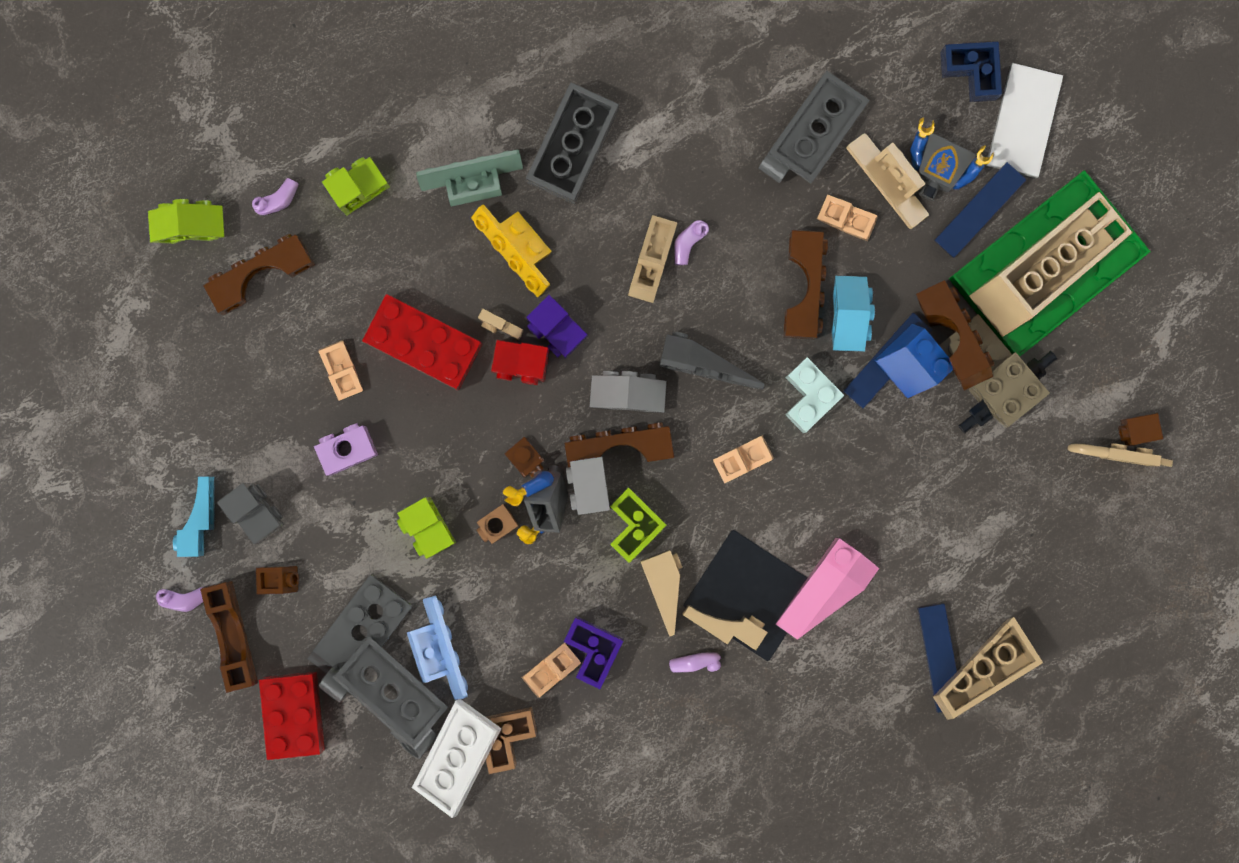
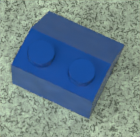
[875,324,953,398]

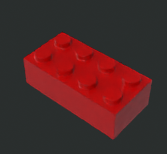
[362,294,483,391]

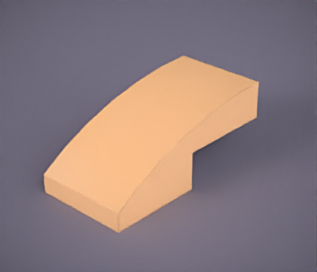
[817,195,878,242]
[319,340,363,401]
[713,435,774,483]
[522,643,581,698]

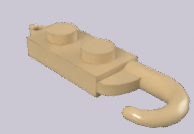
[1068,443,1173,467]

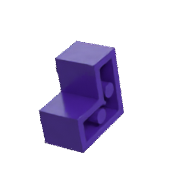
[526,295,588,359]
[564,616,623,689]

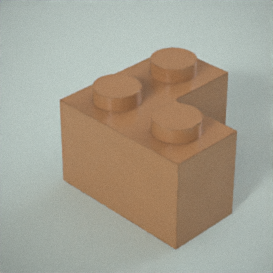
[486,707,537,774]

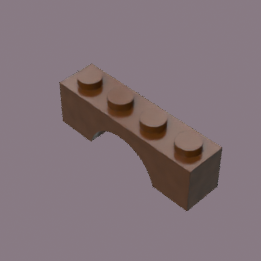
[783,230,828,340]
[203,234,315,316]
[916,280,995,390]
[564,422,674,467]
[200,581,258,693]

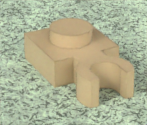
[478,309,523,340]

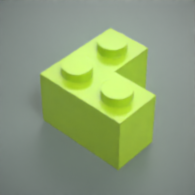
[322,157,390,216]
[148,199,224,244]
[610,488,666,563]
[397,497,456,559]

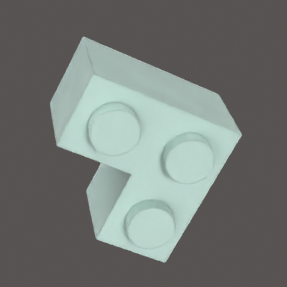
[785,357,844,433]

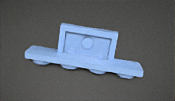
[407,596,468,700]

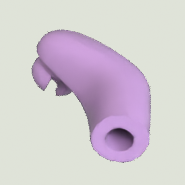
[252,178,299,215]
[674,220,709,265]
[156,587,203,612]
[669,652,721,672]

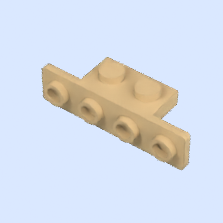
[846,133,929,229]

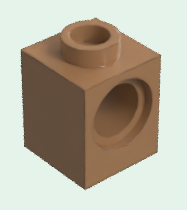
[476,504,519,544]

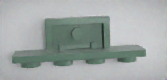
[416,150,523,207]

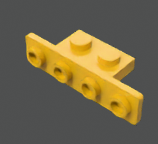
[471,205,552,297]

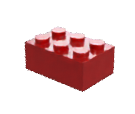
[259,671,325,760]

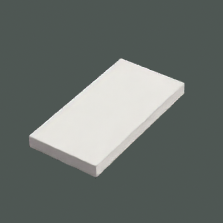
[986,63,1063,178]
[412,699,501,818]

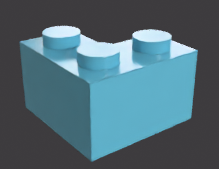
[832,276,875,351]

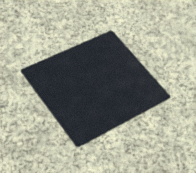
[683,530,807,661]

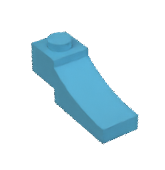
[173,477,214,557]

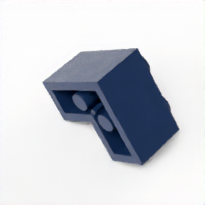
[940,42,1002,102]

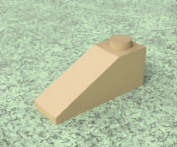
[640,550,683,636]

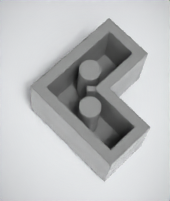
[590,371,667,413]
[566,457,610,515]

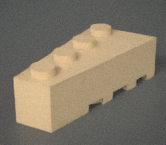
[933,617,1043,720]

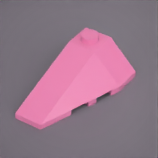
[776,538,879,640]

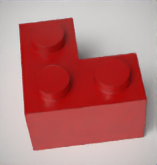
[491,340,550,386]

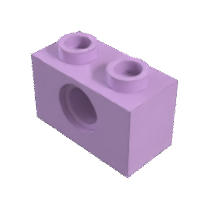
[314,423,378,476]

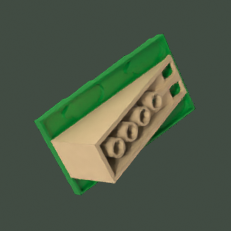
[949,170,1151,357]

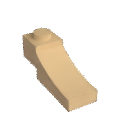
[628,215,677,303]
[682,605,768,650]

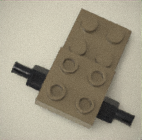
[939,314,1057,434]

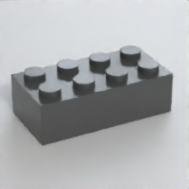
[526,82,619,205]

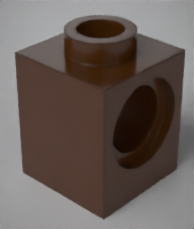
[1118,413,1163,446]

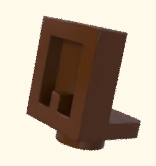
[505,437,545,478]
[256,566,299,594]

